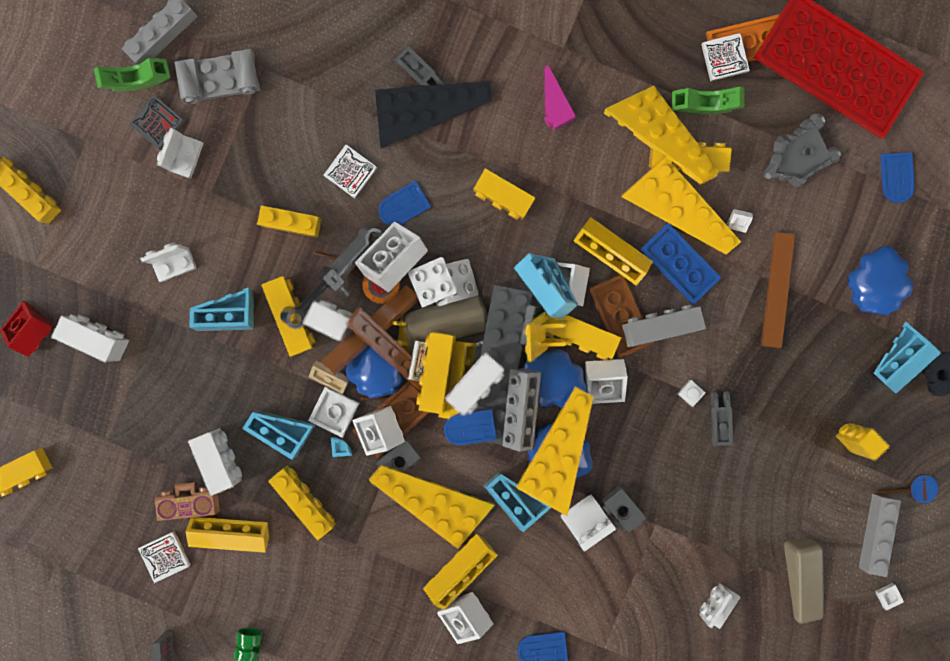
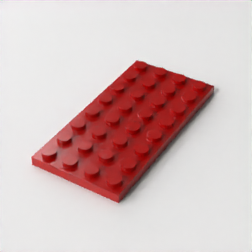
[753,0,924,139]

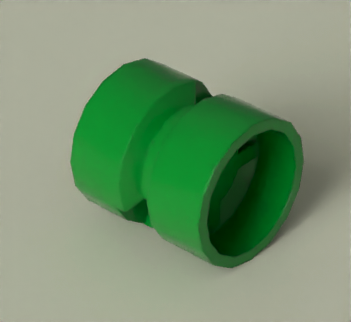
[234,628,262,661]

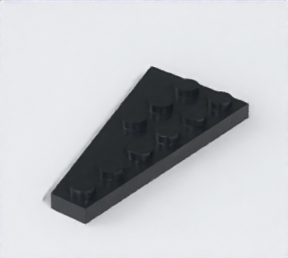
[375,81,492,149]

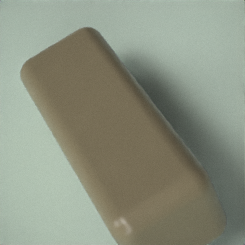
[402,295,488,349]
[784,538,824,624]

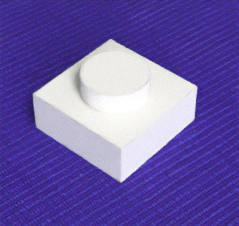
[727,209,753,233]
[677,380,705,407]
[875,583,904,610]

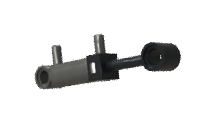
[280,226,382,329]

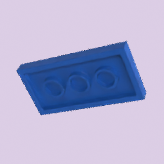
[640,223,721,305]

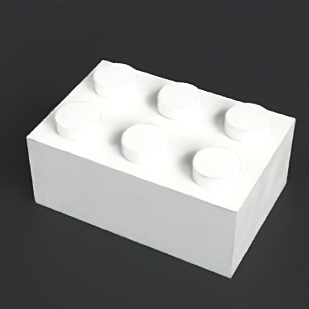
[355,222,428,292]
[303,300,353,341]
[52,314,129,362]
[446,352,504,415]
[188,428,242,496]

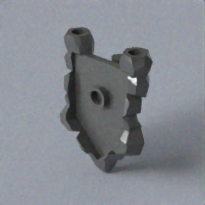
[763,113,841,187]

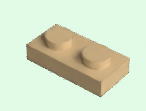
[309,361,349,394]

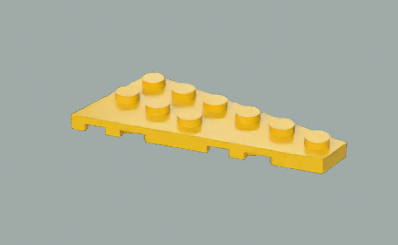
[604,85,719,184]
[621,156,741,254]
[516,386,593,516]
[369,464,495,549]

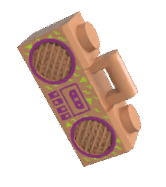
[155,482,220,521]

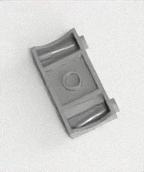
[175,49,261,104]

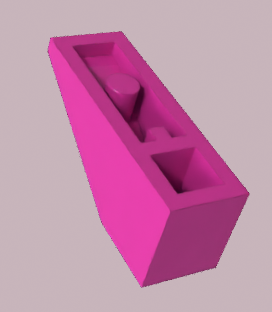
[544,65,576,131]

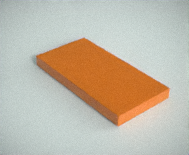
[706,14,780,62]

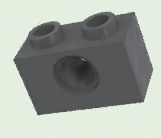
[376,437,421,471]
[602,486,646,533]

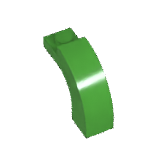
[94,58,170,92]
[672,87,744,114]

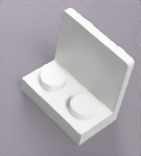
[157,128,204,179]
[141,243,197,282]
[408,257,457,308]
[435,259,479,306]
[561,494,616,552]
[699,583,740,629]

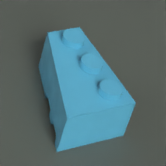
[514,253,578,318]
[190,287,254,331]
[874,321,941,393]
[242,410,316,460]
[483,473,551,532]

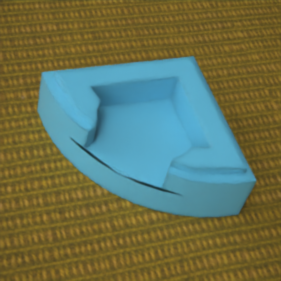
[331,437,352,457]

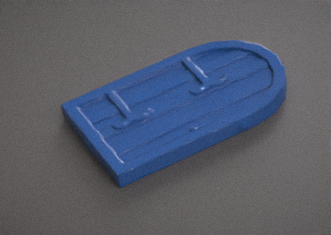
[880,152,914,203]
[379,181,431,226]
[444,409,497,445]
[517,631,568,661]

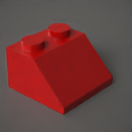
[0,301,52,357]

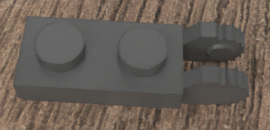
[395,46,444,86]
[711,391,733,446]

